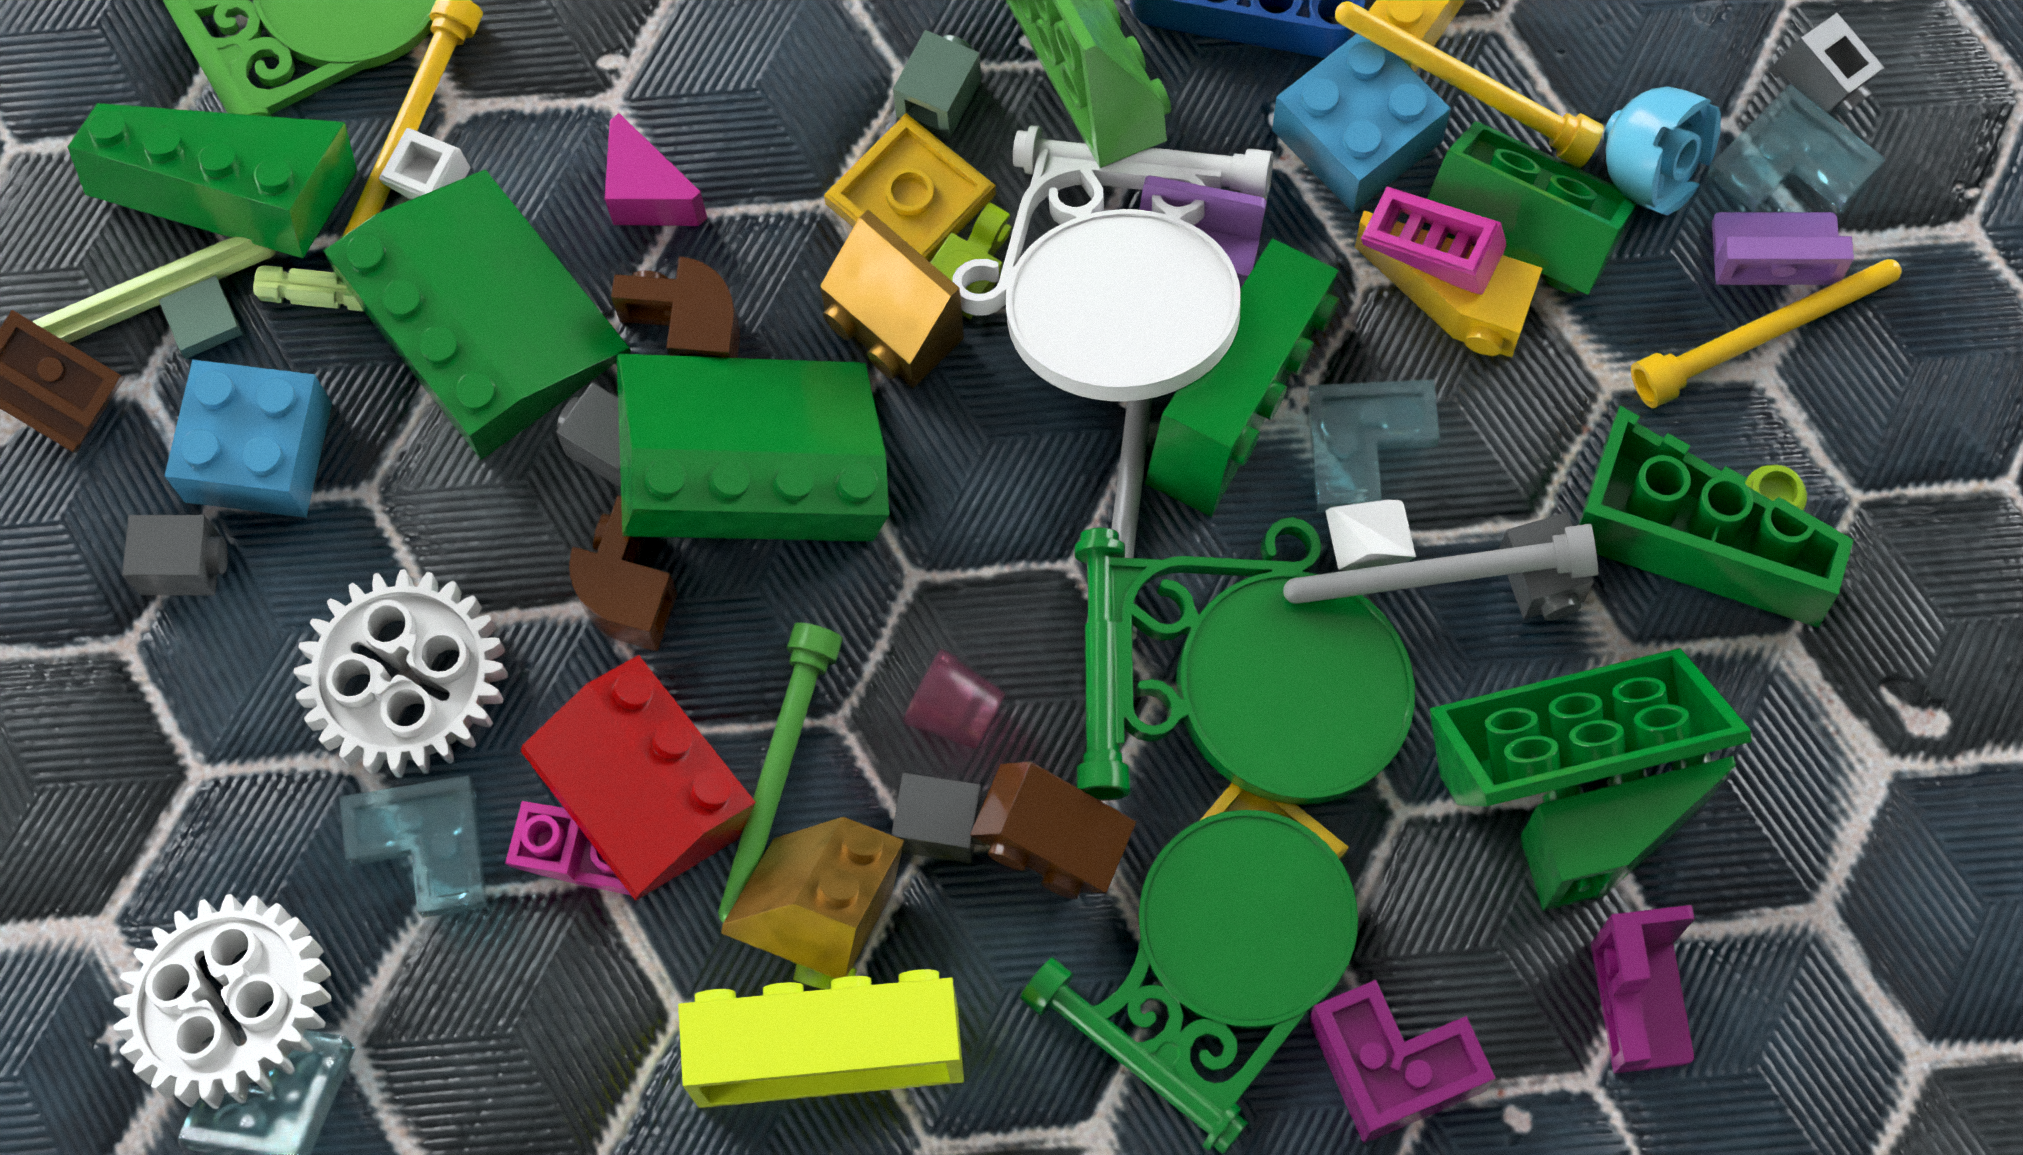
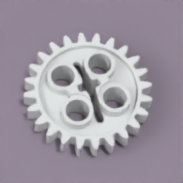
[294,570,508,777]
[113,894,331,1109]

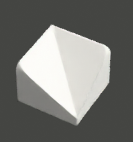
[379,128,471,200]
[1325,500,1416,571]

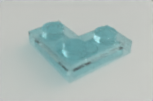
[1707,84,1885,212]
[1307,379,1440,512]
[339,775,488,918]
[178,1030,356,1155]

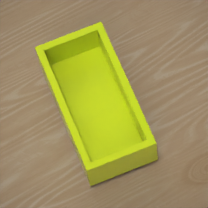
[678,969,964,1108]

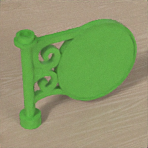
[162,0,436,116]

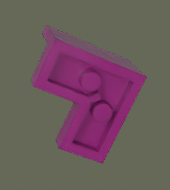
[1590,905,1695,1074]
[1309,980,1496,1144]

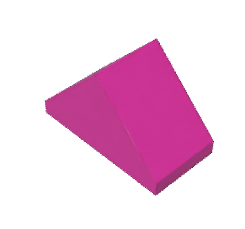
[605,113,707,226]

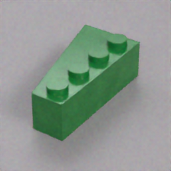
[67,103,357,258]
[1145,238,1340,517]
[1578,405,1854,628]

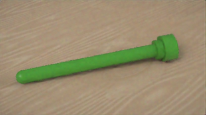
[718,623,843,923]

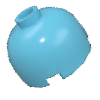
[1604,87,1721,215]

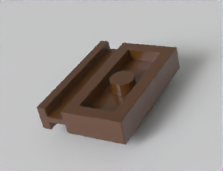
[0,310,125,454]

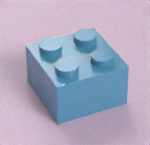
[1272,34,1451,213]
[164,359,332,518]

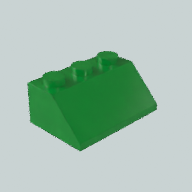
[1427,121,1638,295]

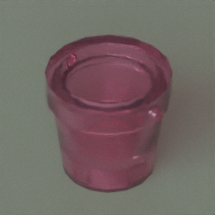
[903,649,1006,750]

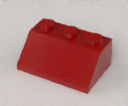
[521,655,756,901]

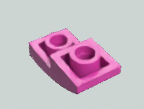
[505,801,631,895]

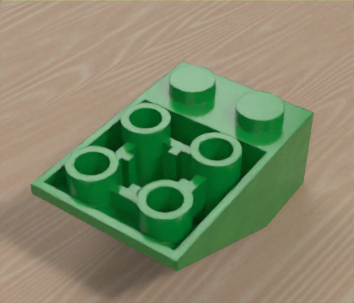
[1520,753,1736,911]

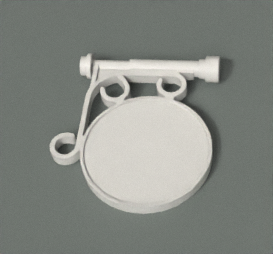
[953,125,1273,401]

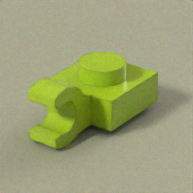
[930,202,1012,320]

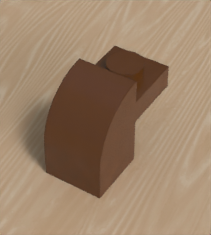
[611,256,740,358]
[569,495,678,652]

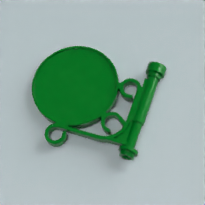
[1074,517,1415,805]

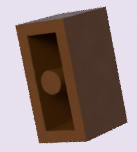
[970,762,1137,899]

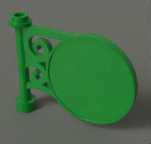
[1020,810,1358,1155]

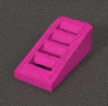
[1361,187,1506,295]

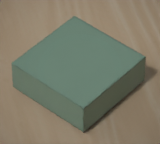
[159,275,243,359]

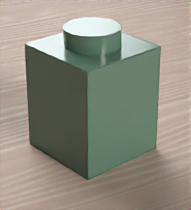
[893,30,981,140]

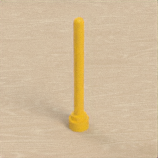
[342,0,483,237]
[1335,1,1604,168]
[1631,259,1902,409]

